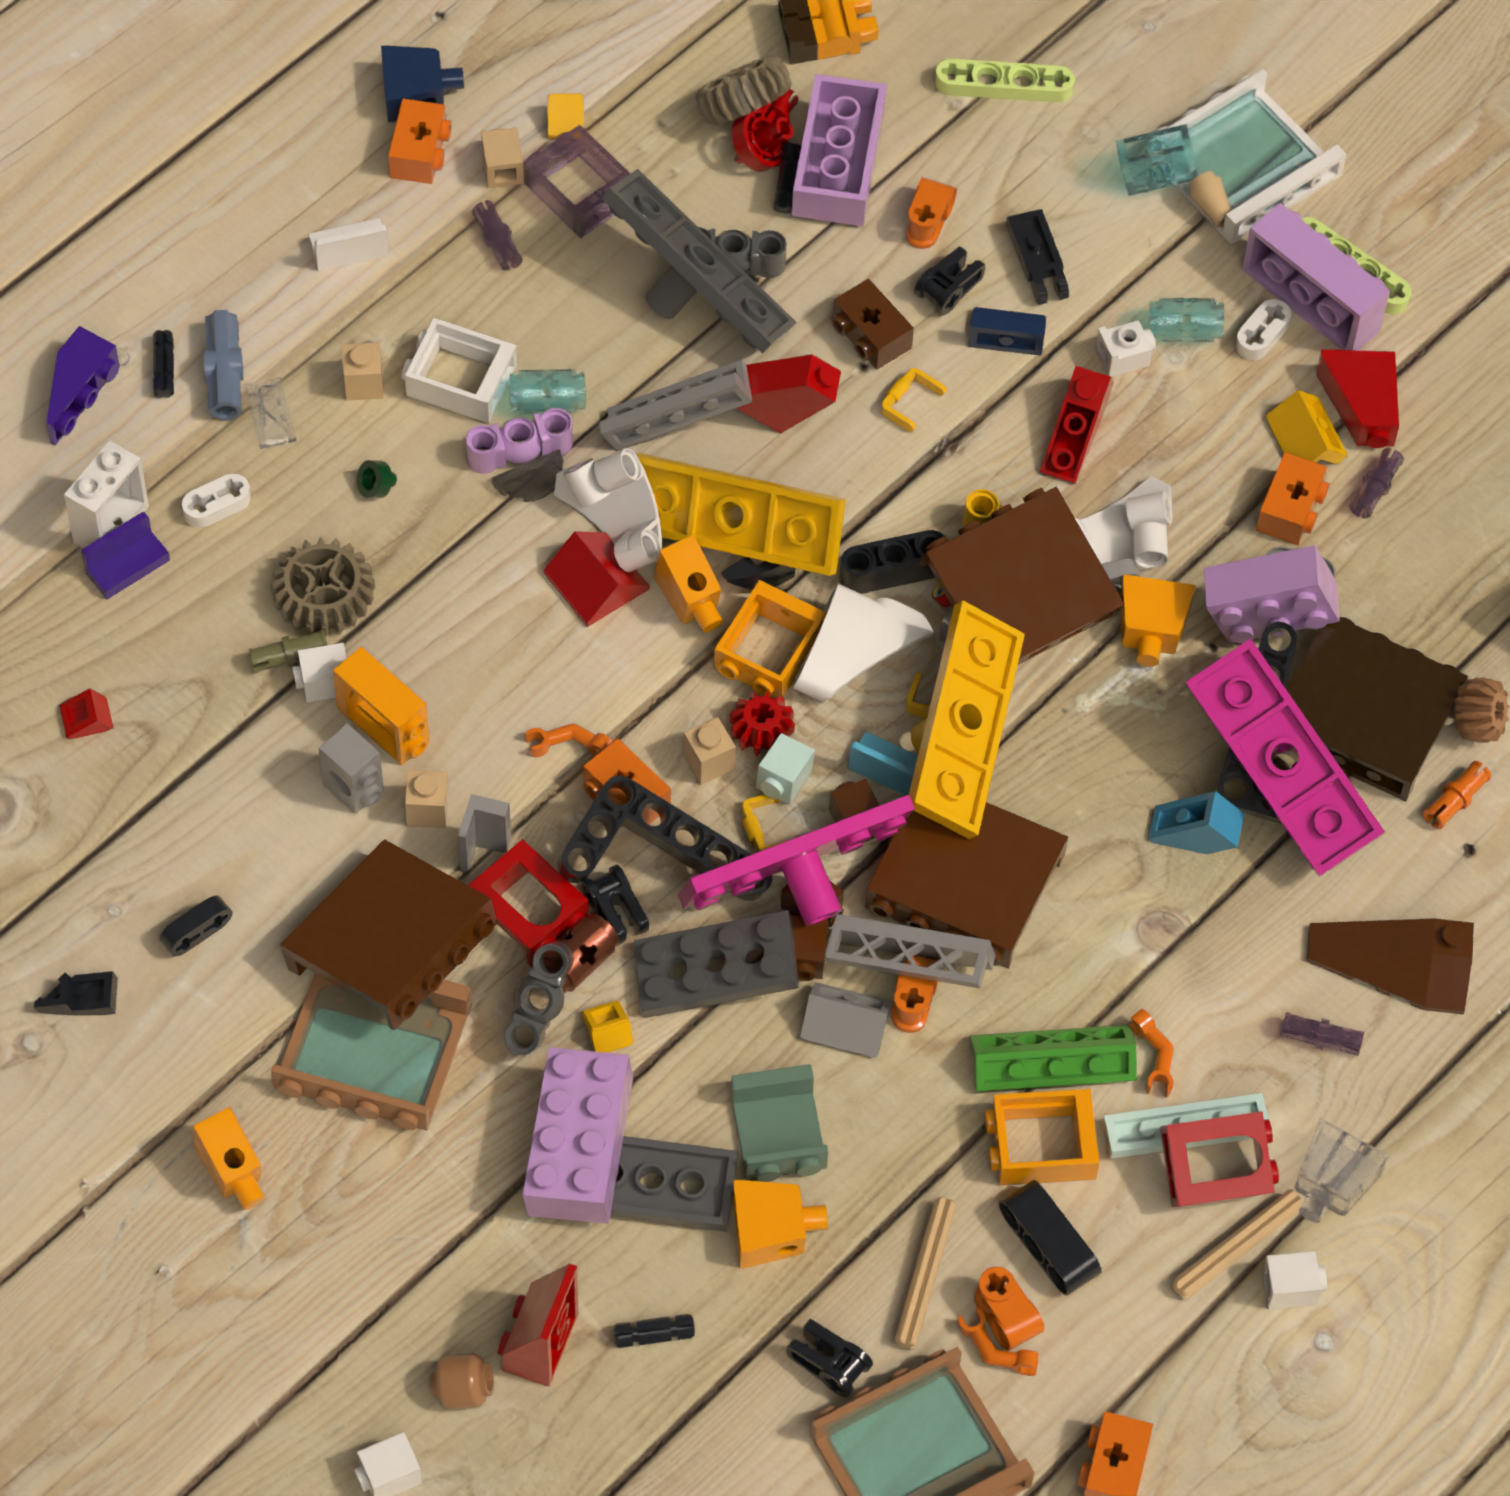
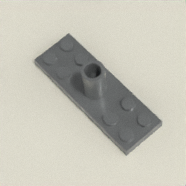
[602,169,797,354]

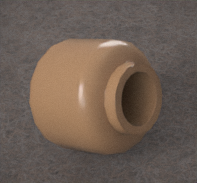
[429,1353,494,1410]

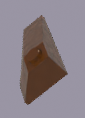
[1307,918,1474,1015]

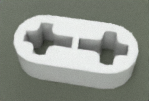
[1235,299,1291,361]
[182,474,251,528]

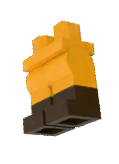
[778,0,878,65]

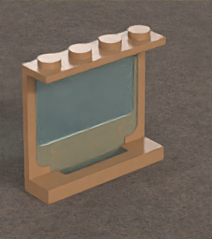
[271,973,472,1131]
[811,1347,1034,1496]

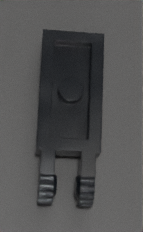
[1006,209,1069,305]

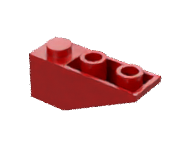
[1040,366,1114,484]

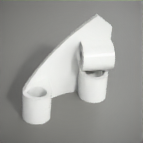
[554,448,662,572]
[1075,476,1172,571]
[792,583,934,703]

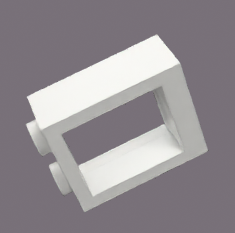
[401,318,517,424]
[64,440,149,548]

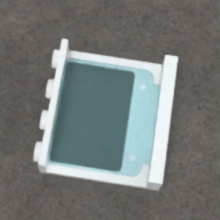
[1149,69,1346,245]

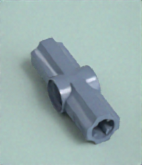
[203,310,244,421]

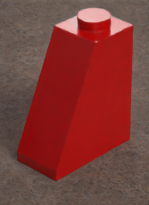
[1316,349,1399,448]
[736,354,841,434]

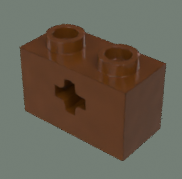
[831,278,914,370]

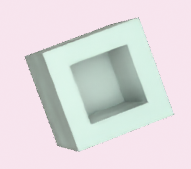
[755,733,815,805]

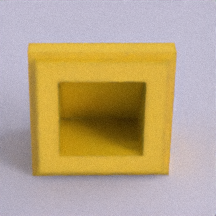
[548,94,584,139]
[581,1000,634,1053]

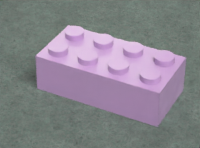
[792,74,887,226]
[1242,203,1390,350]
[523,1047,633,1224]

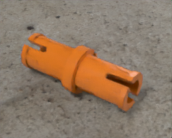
[1423,761,1492,829]

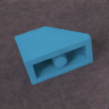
[1148,791,1245,854]

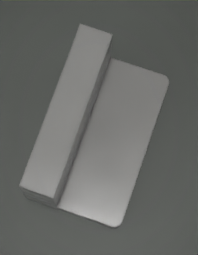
[458,794,511,872]
[800,982,893,1057]

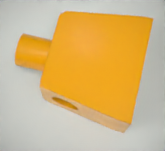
[654,534,723,633]
[1120,574,1196,667]
[193,1107,265,1210]
[733,1180,828,1268]

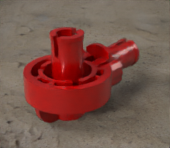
[731,89,799,172]

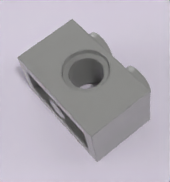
[319,723,384,814]

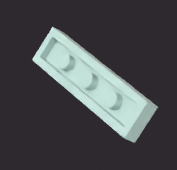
[1103,1093,1268,1159]

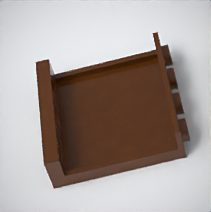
[919,486,1125,665]
[864,802,1068,969]
[280,839,498,1031]

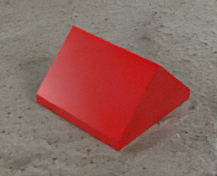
[544,531,650,627]

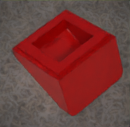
[59,688,113,739]

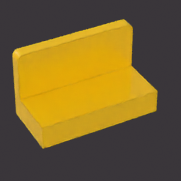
[1266,390,1348,465]

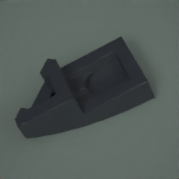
[721,557,795,590]
[34,971,118,1016]

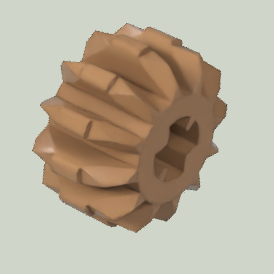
[1454,677,1510,743]

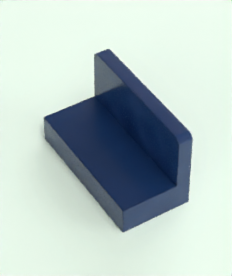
[969,307,1046,356]

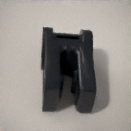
[914,246,986,315]
[581,864,649,946]
[786,1319,873,1397]

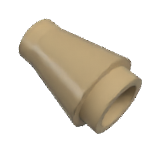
[1188,171,1231,228]

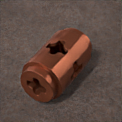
[544,913,619,994]

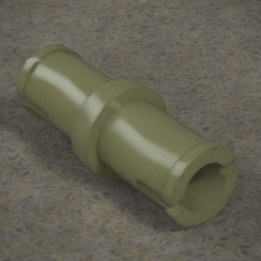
[249,629,327,673]

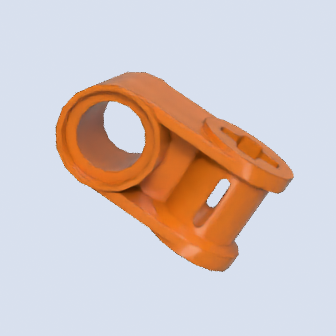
[905,177,957,249]
[892,955,939,1033]
[974,1266,1045,1351]

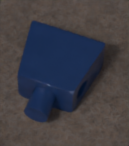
[381,45,464,122]

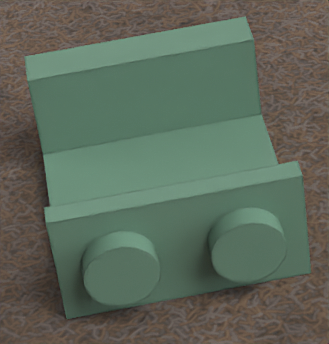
[730,1064,828,1182]

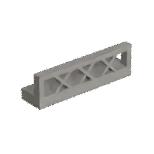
[599,359,752,451]
[825,914,996,989]

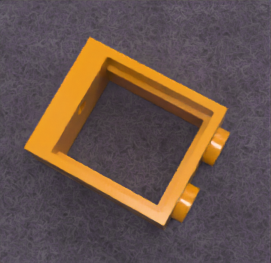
[714,580,827,698]
[333,646,430,766]
[985,1089,1099,1185]

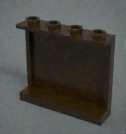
[1286,617,1468,802]

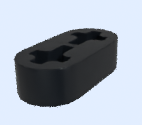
[159,895,233,957]

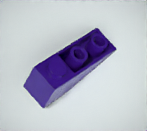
[46,326,120,446]

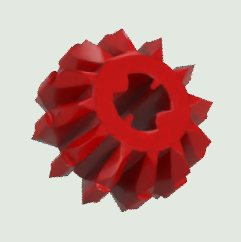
[729,689,795,757]

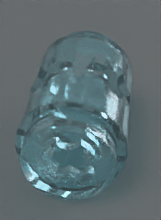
[1148,298,1224,342]
[509,369,586,414]

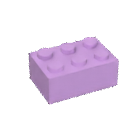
[1204,545,1340,643]

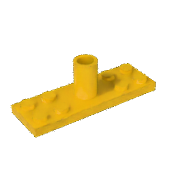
[636,453,846,576]
[909,600,1025,839]

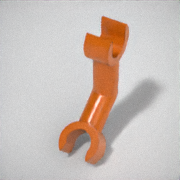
[525,723,613,757]
[1128,1008,1174,1098]
[958,1307,1039,1376]

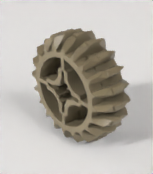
[695,56,792,125]
[271,536,375,637]

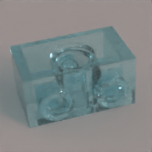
[1116,124,1198,196]

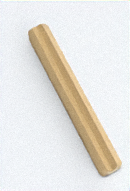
[1172,1190,1304,1300]
[894,1197,956,1350]

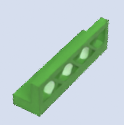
[970,1025,1137,1091]

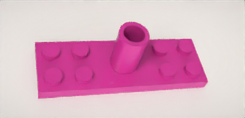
[1185,638,1385,877]
[678,795,915,926]

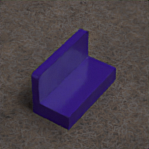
[81,512,170,600]

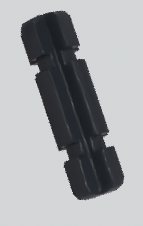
[774,143,802,213]
[153,330,174,398]
[613,1314,695,1348]

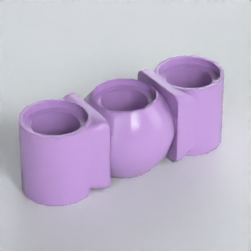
[466,408,573,474]

